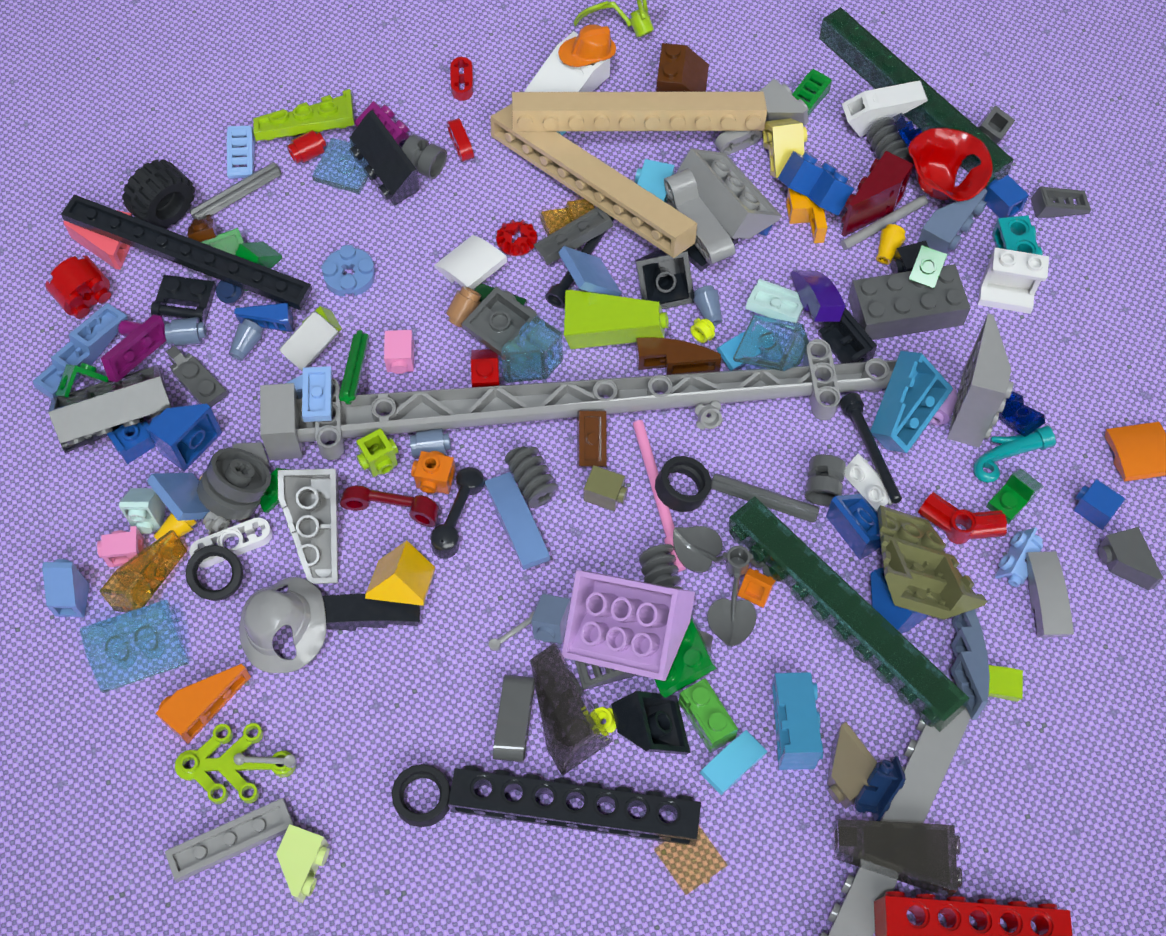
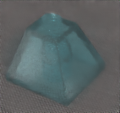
[733,315,809,371]

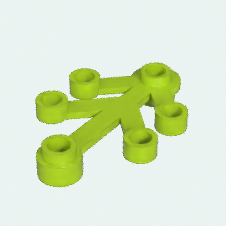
[175,723,296,804]

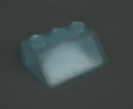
[80,599,189,693]

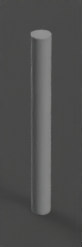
[841,195,928,250]

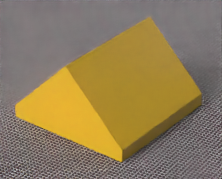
[365,540,435,606]

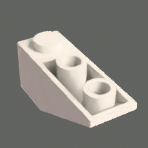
[842,80,928,137]

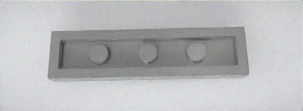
[164,798,294,883]

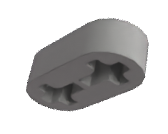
[715,131,762,155]

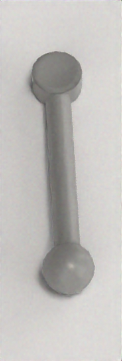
[489,611,535,651]
[233,753,297,768]

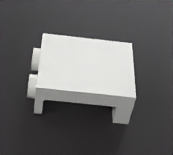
[978,248,1049,314]

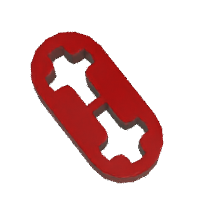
[450,57,473,101]
[447,118,474,162]

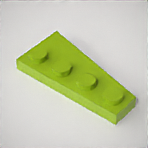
[253,89,355,141]

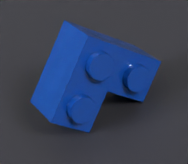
[778,151,855,216]

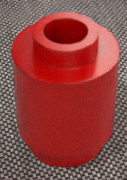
[287,130,326,164]

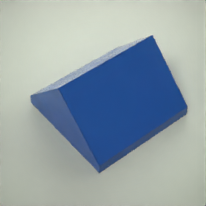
[826,494,881,560]

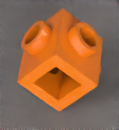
[411,451,456,494]

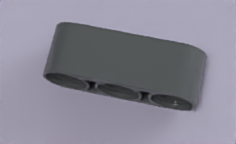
[493,674,535,763]

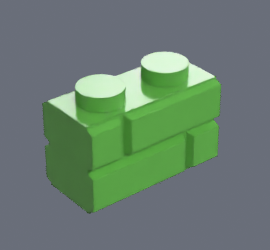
[678,678,738,753]

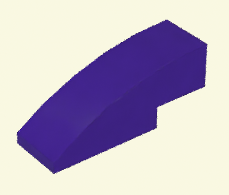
[791,271,846,322]

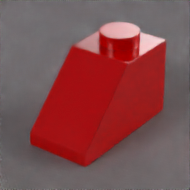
[471,349,500,387]

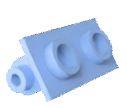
[995,527,1043,587]

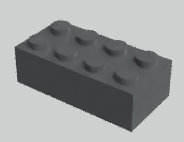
[848,264,971,340]

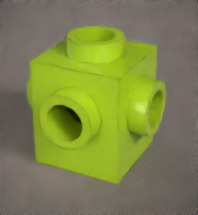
[356,428,399,477]

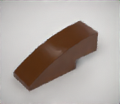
[636,337,721,375]

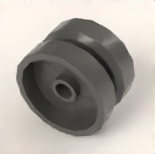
[197,447,271,520]

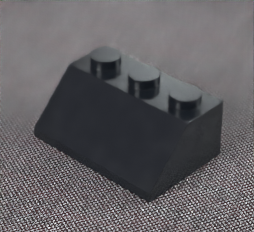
[349,110,420,206]

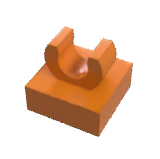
[737,568,776,608]

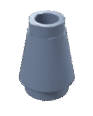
[693,285,723,326]
[229,319,263,361]

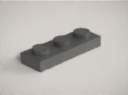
[534,207,614,265]

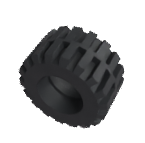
[122,159,195,229]

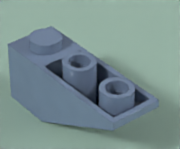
[917,189,987,254]

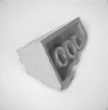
[278,469,339,584]

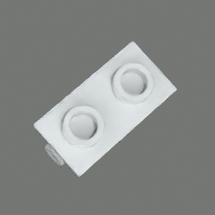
[845,453,893,512]

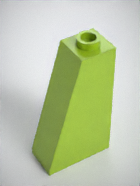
[564,290,669,349]

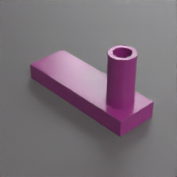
[101,315,166,382]

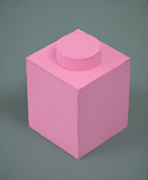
[384,330,414,374]

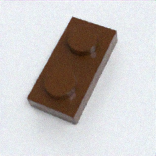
[577,411,607,467]

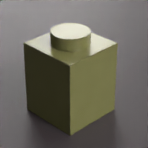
[584,465,628,512]

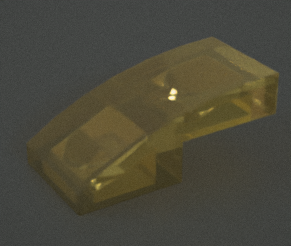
[540,199,595,236]

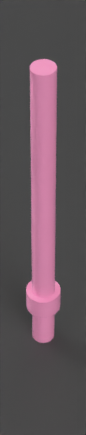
[633,420,686,572]

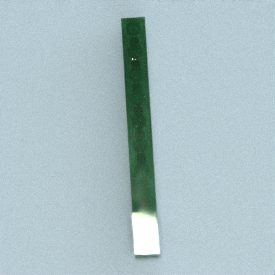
[819,7,1014,188]
[729,496,970,732]

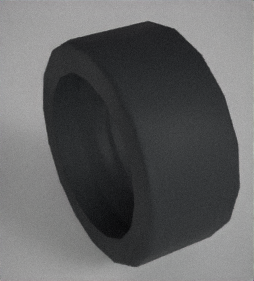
[655,456,712,512]
[185,545,243,601]
[391,764,451,828]

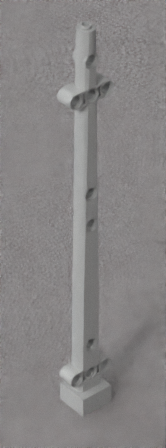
[260,339,897,461]

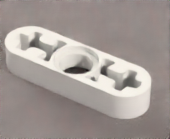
[189,518,273,568]

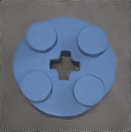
[321,245,375,297]

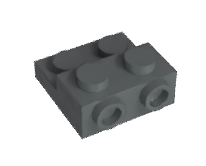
[462,286,538,359]

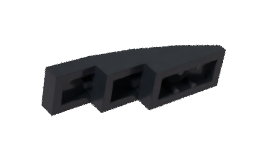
[322,594,420,631]

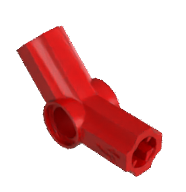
[918,492,1007,544]

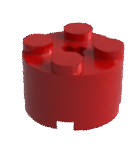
[45,255,111,319]

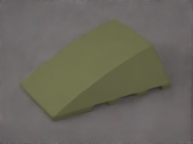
[877,505,988,620]

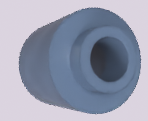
[165,317,207,346]
[410,428,451,458]

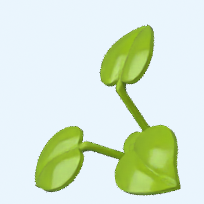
[574,0,654,38]

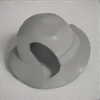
[239,577,326,673]

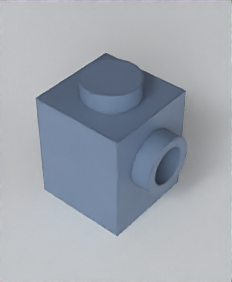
[531,594,571,644]

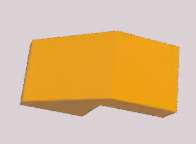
[786,188,828,243]

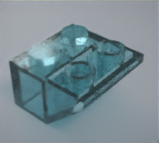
[501,316,563,383]

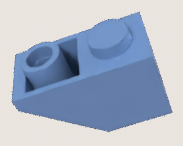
[42,559,90,617]

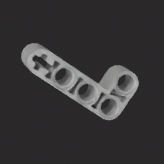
[664,168,735,265]

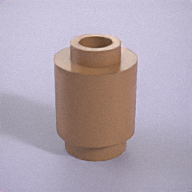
[446,286,481,328]

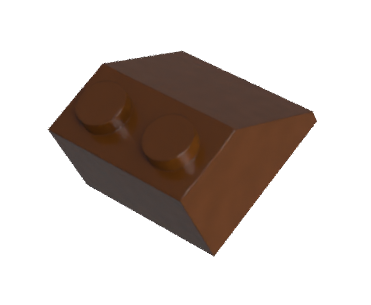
[656,43,709,92]

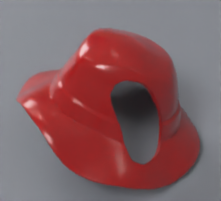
[908,128,993,201]

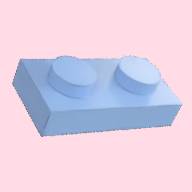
[302,366,332,422]

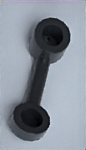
[430,467,484,559]

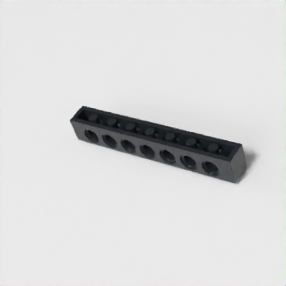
[448,765,701,846]

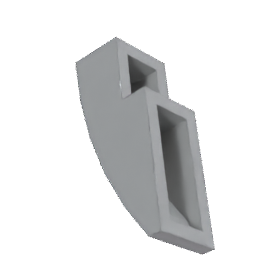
[1026,551,1074,638]

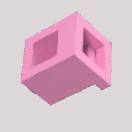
[97,526,144,567]

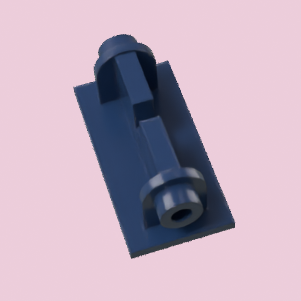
[854,756,906,823]

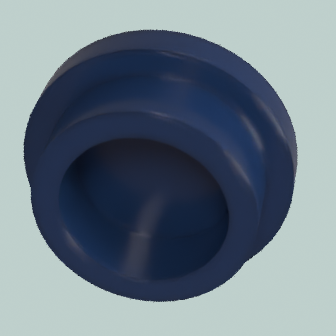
[216,280,243,304]

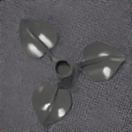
[673,526,806,647]

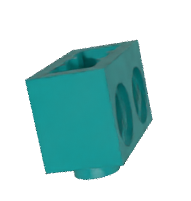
[992,215,1043,255]

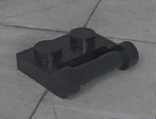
[151,275,217,323]

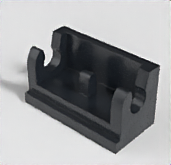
[818,307,877,363]

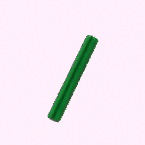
[339,330,369,405]

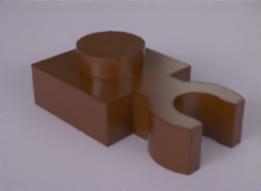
[187,215,217,242]

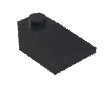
[635,250,694,309]
[611,691,691,755]

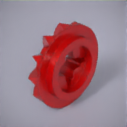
[496,219,537,256]

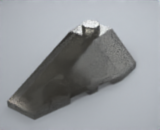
[530,643,613,775]

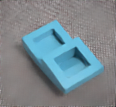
[700,730,768,795]

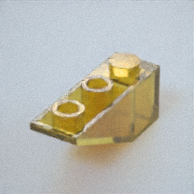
[99,530,187,614]

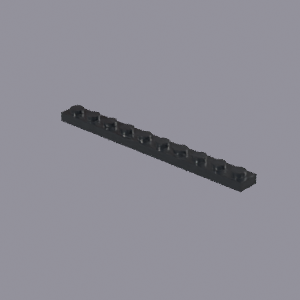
[61,194,312,310]

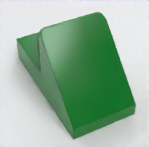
[986,468,1044,525]

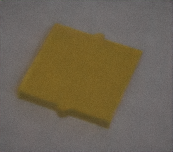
[654,826,728,895]

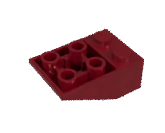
[841,151,914,237]

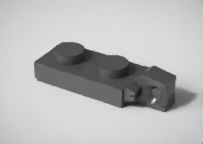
[166,346,228,407]

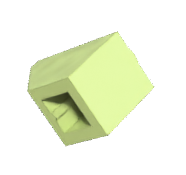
[276,824,330,903]

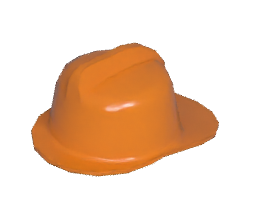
[558,24,617,67]

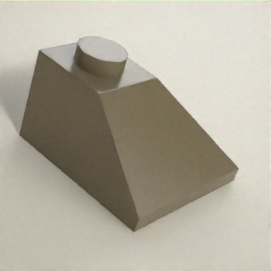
[827,722,877,809]

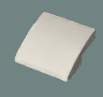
[434,235,507,289]

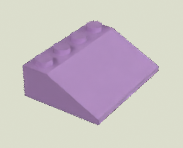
[561,570,695,681]

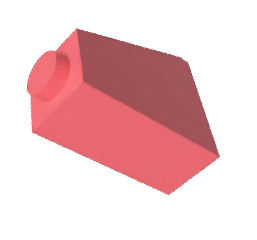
[63,211,132,270]

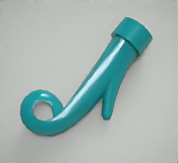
[974,425,1056,483]

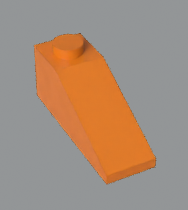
[155,664,251,744]

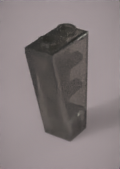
[834,819,962,897]

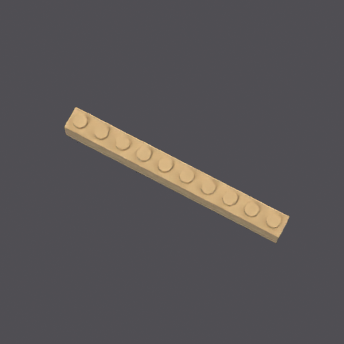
[512,92,767,132]
[490,104,697,258]

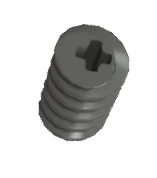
[866,117,914,164]
[504,446,558,508]
[639,544,683,589]

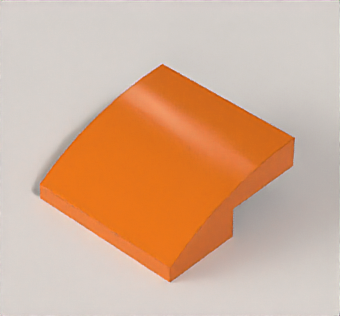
[1104,422,1166,482]

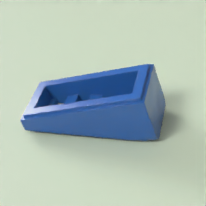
[234,303,294,332]

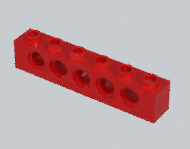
[874,891,1073,936]

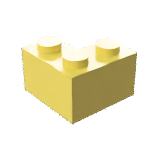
[762,118,807,178]

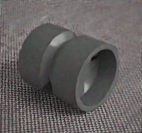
[402,134,447,179]
[804,454,846,506]

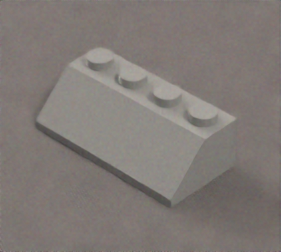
[676,149,782,239]

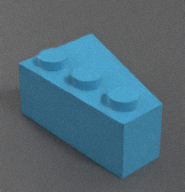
[871,351,953,454]
[772,672,823,770]

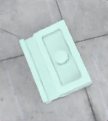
[745,279,803,327]

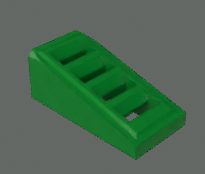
[792,69,832,115]

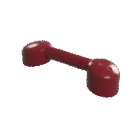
[340,485,439,527]

